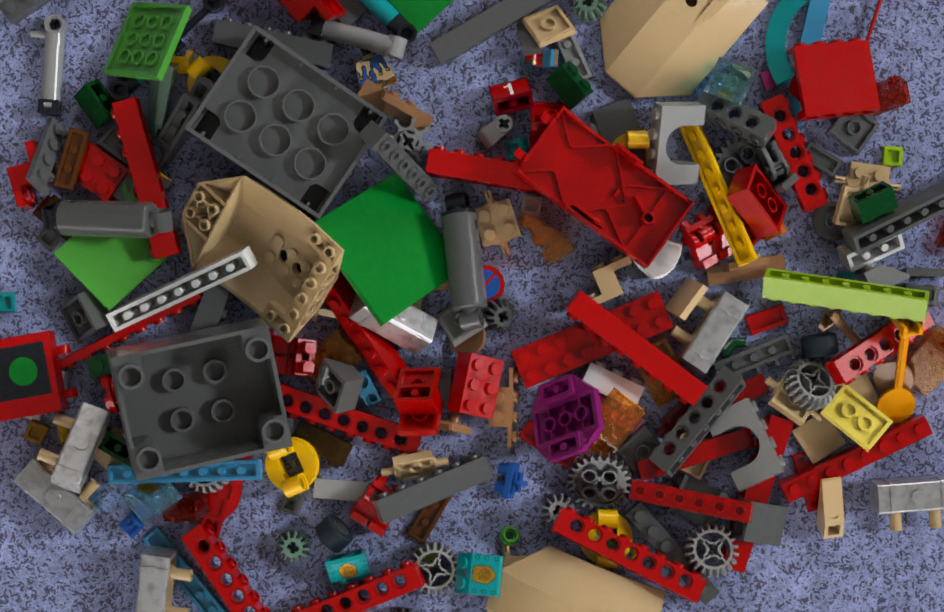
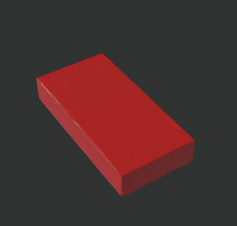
[744,304,788,336]

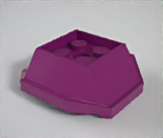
[532,374,604,463]

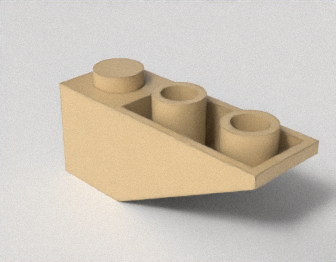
[816,477,844,539]

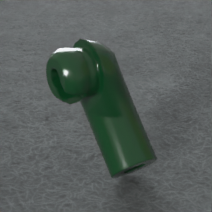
[720,337,746,358]

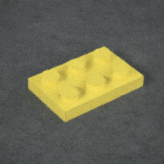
[820,384,893,452]

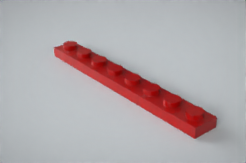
[60,292,203,370]

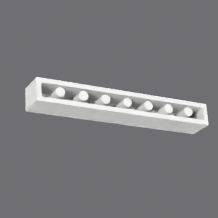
[106,245,258,332]

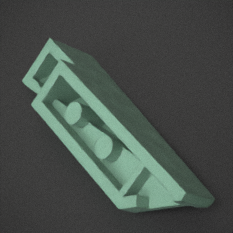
[148,63,178,138]

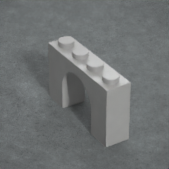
[647,102,706,185]
[710,398,786,491]

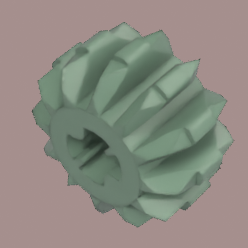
[573,0,607,23]
[277,529,311,564]

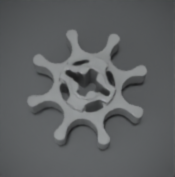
[386,116,432,162]

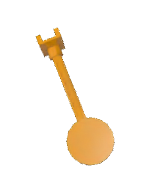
[876,318,924,424]

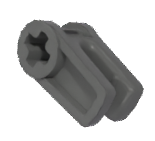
[755,140,790,182]
[903,283,942,307]

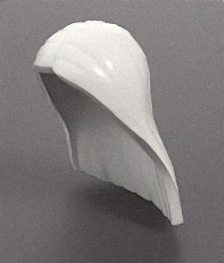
[633,239,682,279]

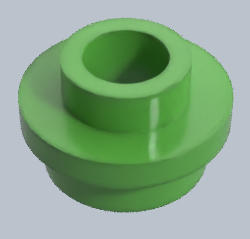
[500,526,520,546]

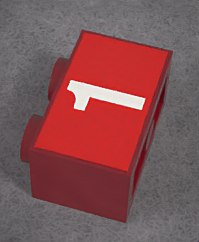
[488,77,534,116]

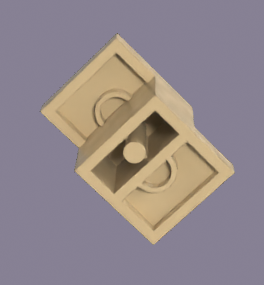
[588,254,632,304]

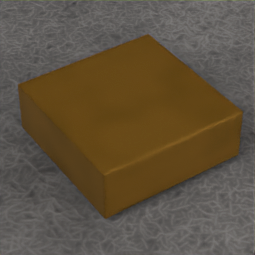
[23,419,50,446]

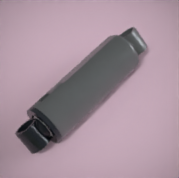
[441,192,488,331]
[41,200,174,238]

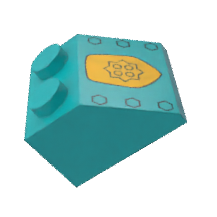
[325,549,371,585]
[454,552,503,597]

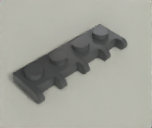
[26,117,68,196]
[713,334,797,389]

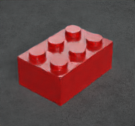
[57,141,128,201]
[726,163,787,239]
[447,351,504,420]

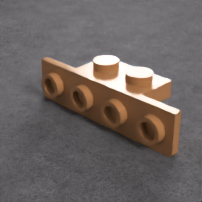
[357,78,434,134]
[706,254,786,286]
[488,367,520,447]

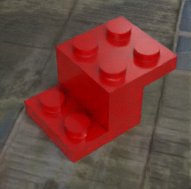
[277,0,347,22]
[529,102,570,151]
[7,140,54,210]
[393,367,444,436]

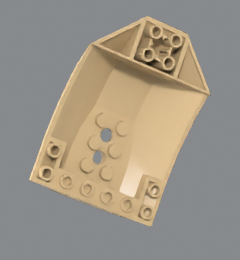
[599,0,768,98]
[182,175,344,342]
[485,545,666,612]

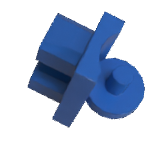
[494,462,528,499]
[118,499,158,539]

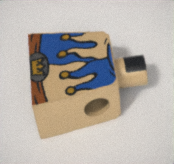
[355,49,398,89]

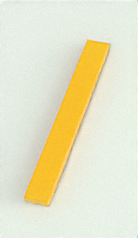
[679,125,758,267]

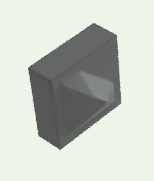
[279,494,305,516]

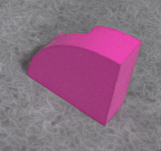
[759,70,776,92]

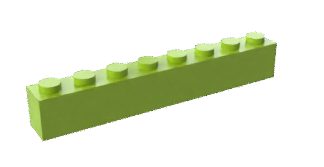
[762,268,930,322]

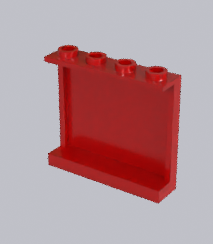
[787,38,880,121]

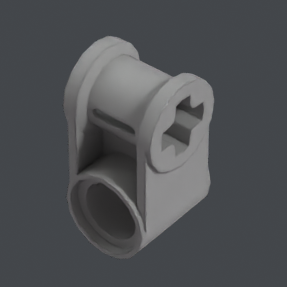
[476,115,513,150]

